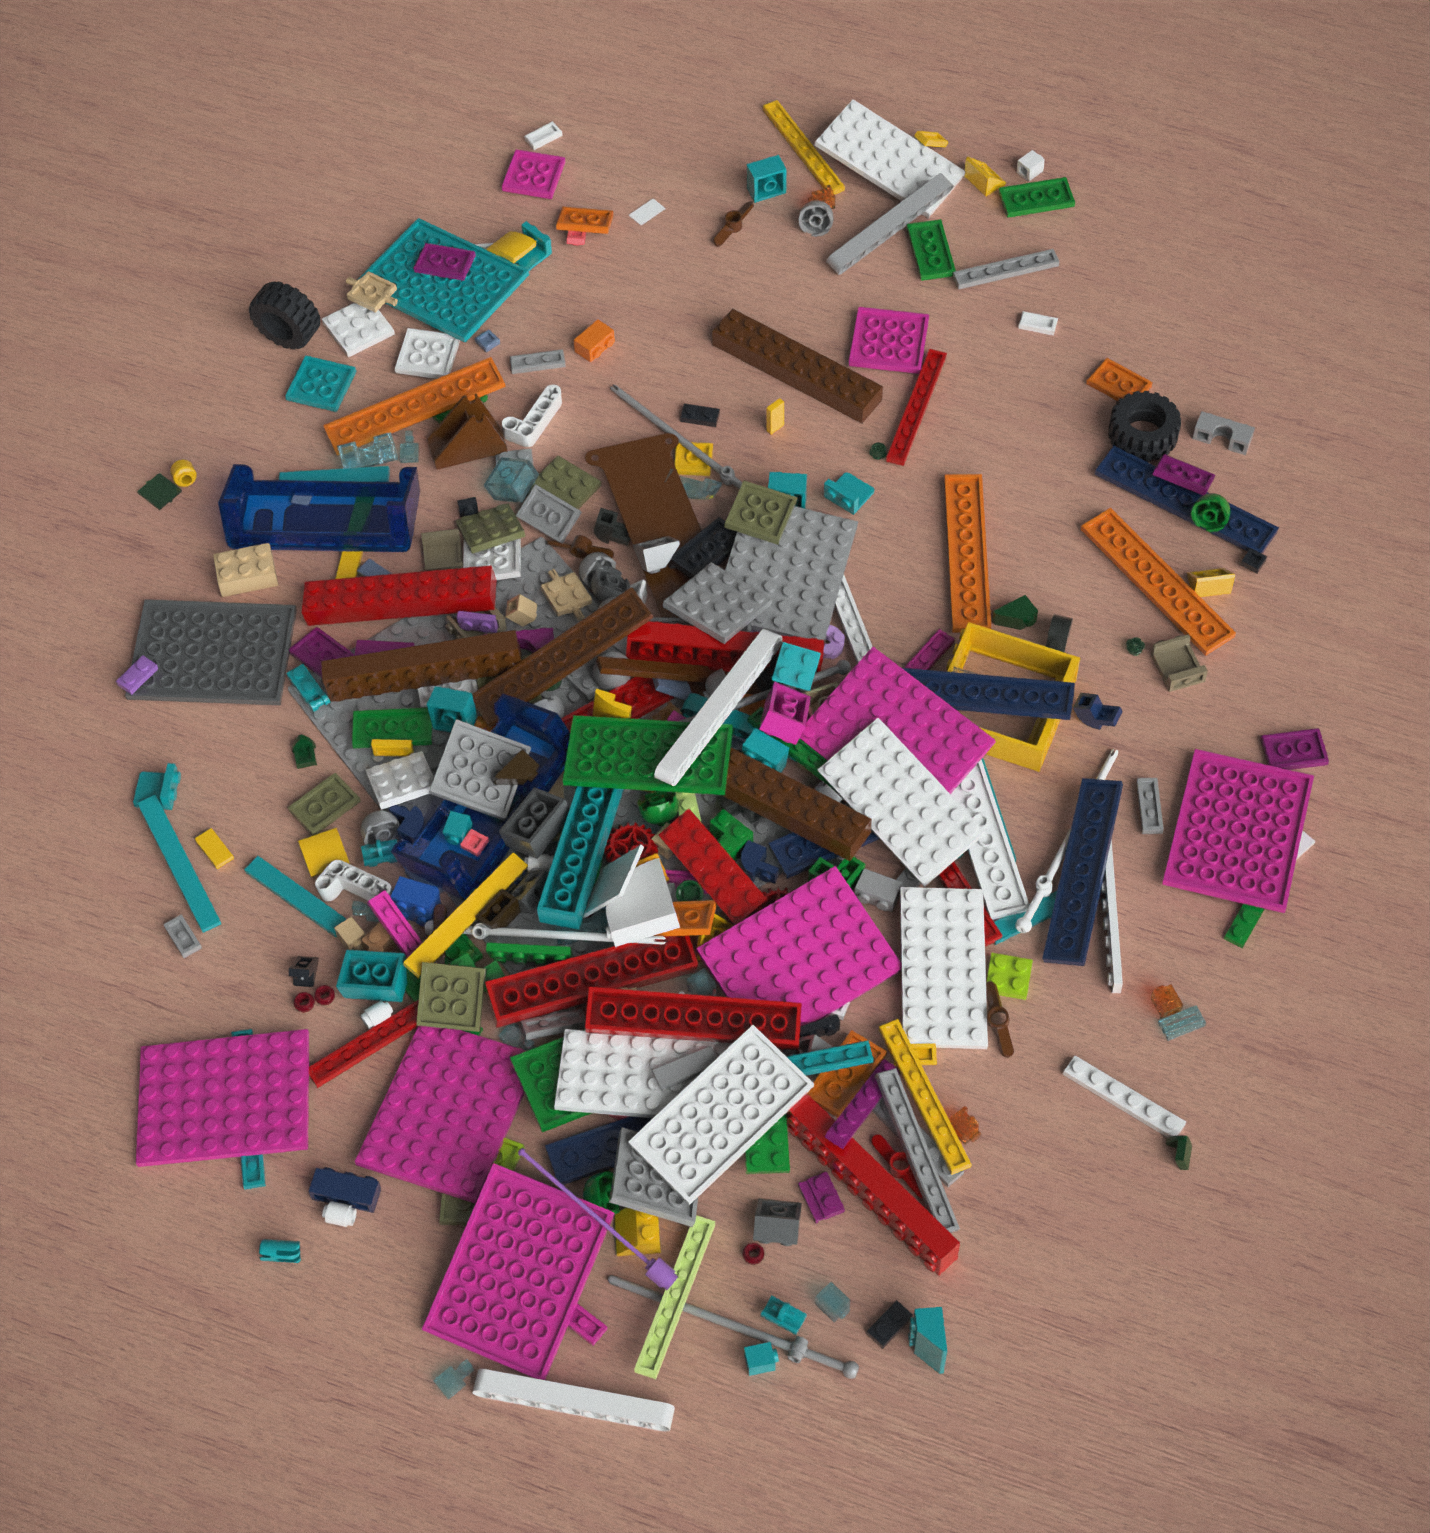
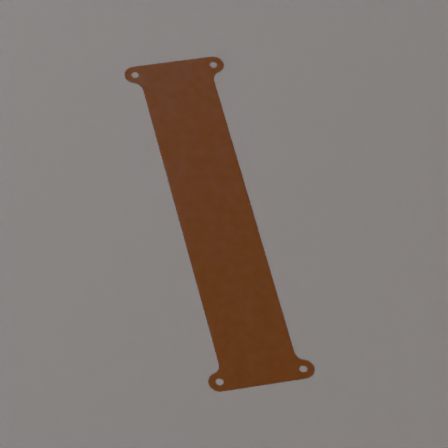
[585,433,762,711]

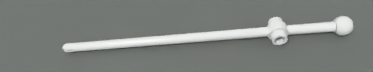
[1015,749,1118,933]
[425,920,666,944]

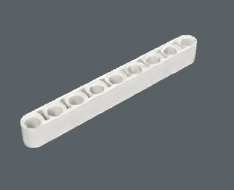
[472,1369,675,1431]

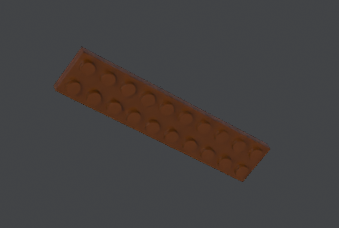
[472,587,654,728]

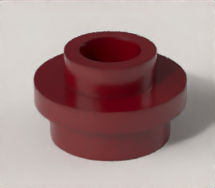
[314,985,335,1006]
[294,992,315,1013]
[742,1243,764,1265]

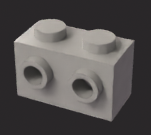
[855,868,902,912]

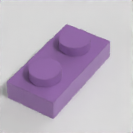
[457,611,498,633]
[116,655,158,695]

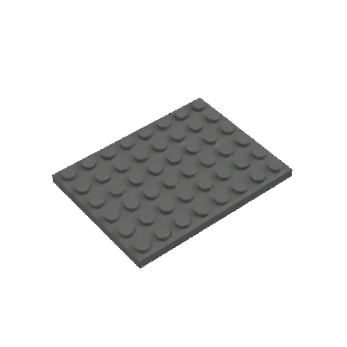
[125,599,297,705]

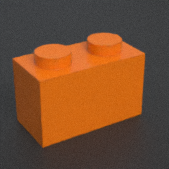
[574,319,615,362]

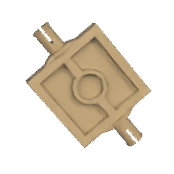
[346,271,398,313]
[541,569,592,621]

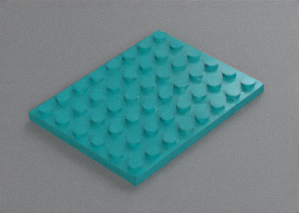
[357,218,529,343]

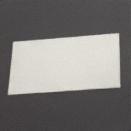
[629,199,666,225]

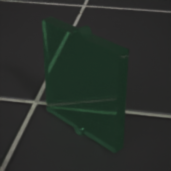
[137,473,182,510]

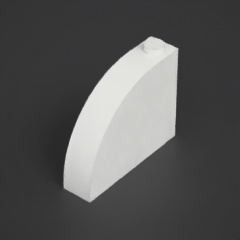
[606,858,680,947]

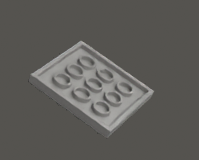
[663,562,772,644]
[429,719,531,821]
[609,1128,698,1227]

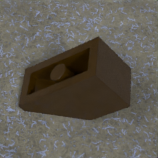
[493,749,540,785]
[475,889,521,929]

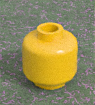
[170,459,197,487]

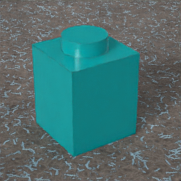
[443,811,473,845]
[744,1342,779,1376]

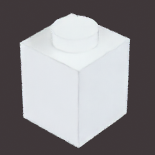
[1016,150,1045,182]

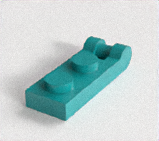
[286,664,331,712]

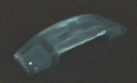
[664,469,722,500]

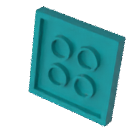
[285,355,357,412]

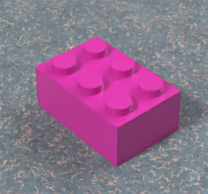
[759,682,811,745]

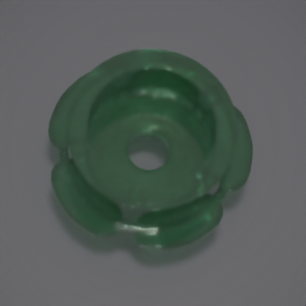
[869,442,887,460]
[1126,637,1145,656]

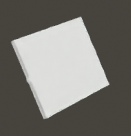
[583,845,644,918]

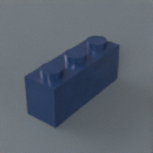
[308,1167,381,1213]

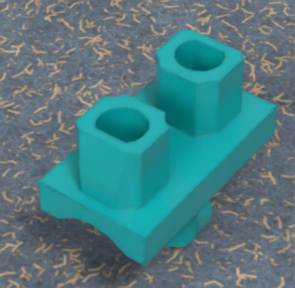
[361,839,401,867]
[761,1295,807,1335]

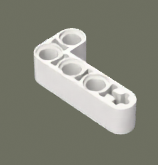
[502,385,562,447]
[315,860,393,901]

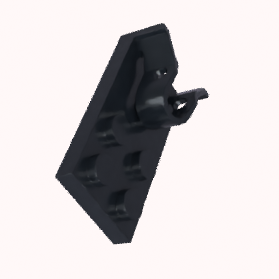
[668,517,737,579]

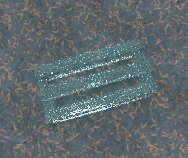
[1158,1005,1206,1041]

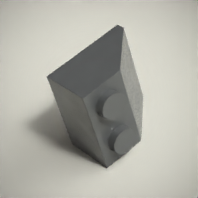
[753,1198,802,1246]

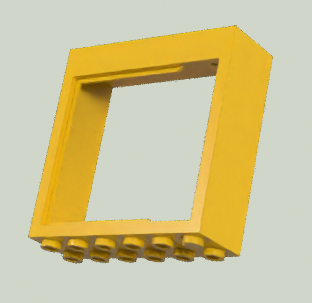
[946,622,1080,772]

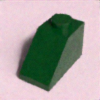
[992,595,1038,630]

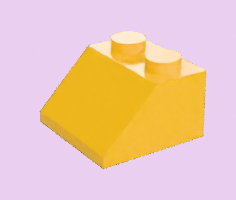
[615,1208,661,1256]

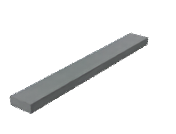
[875,1068,960,1233]

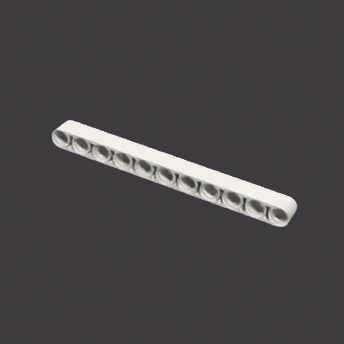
[654,629,783,786]

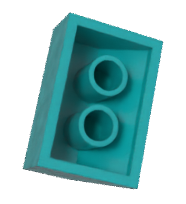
[336,950,407,1002]
[908,1307,947,1374]

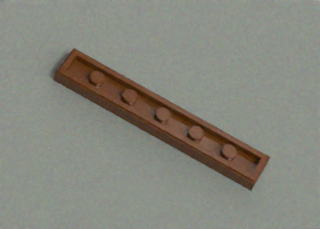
[596,656,711,683]

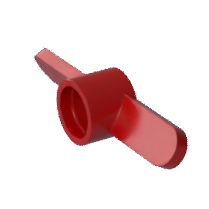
[872,1134,923,1199]

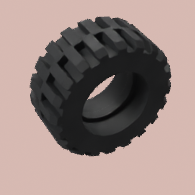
[249,281,320,350]
[1108,391,1181,462]

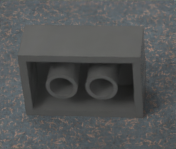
[499,787,570,859]

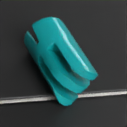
[259,1239,301,1263]

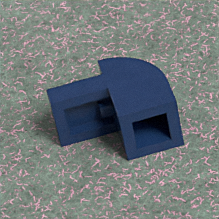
[1073,693,1123,730]
[389,805,426,848]
[741,840,779,884]

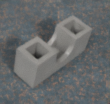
[1193,411,1255,455]

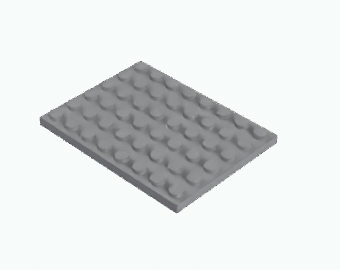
[725,506,858,643]

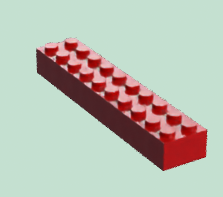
[302,565,497,626]
[626,621,824,681]
[484,935,698,1028]
[585,987,802,1050]
[787,1093,960,1275]

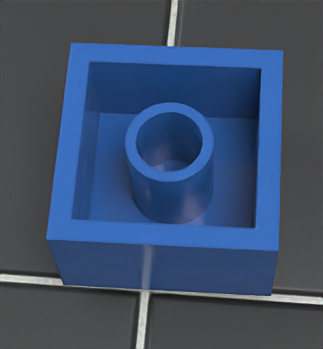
[391,876,442,927]

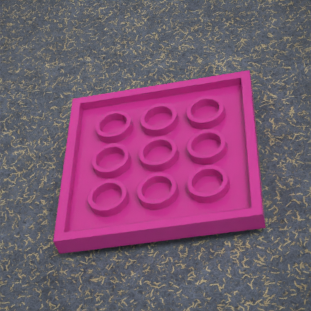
[849,307,929,374]

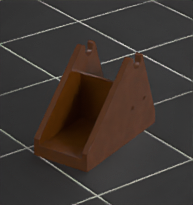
[427,394,508,470]

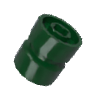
[676,880,704,901]

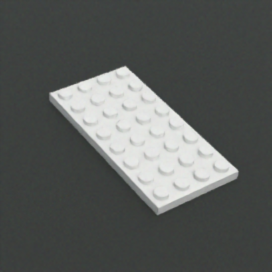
[815,100,965,219]
[818,718,986,887]
[900,887,988,1049]
[628,1025,814,1205]
[554,1029,733,1118]

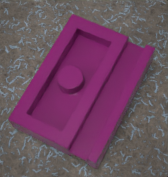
[798,1171,845,1224]

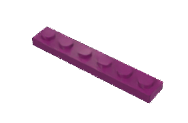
[825,1059,900,1149]

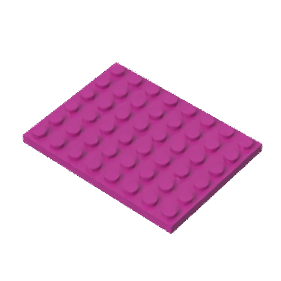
[800,647,996,794]
[1162,749,1314,913]
[696,866,902,1026]
[355,1026,526,1204]
[136,1029,309,1167]
[422,1163,615,1380]

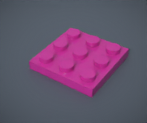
[502,149,565,199]

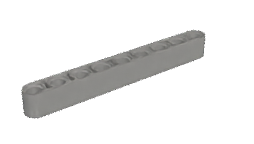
[826,173,954,275]

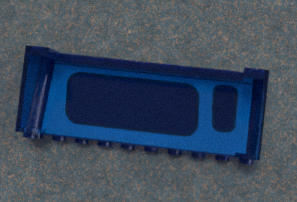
[218,464,420,552]
[391,694,570,901]

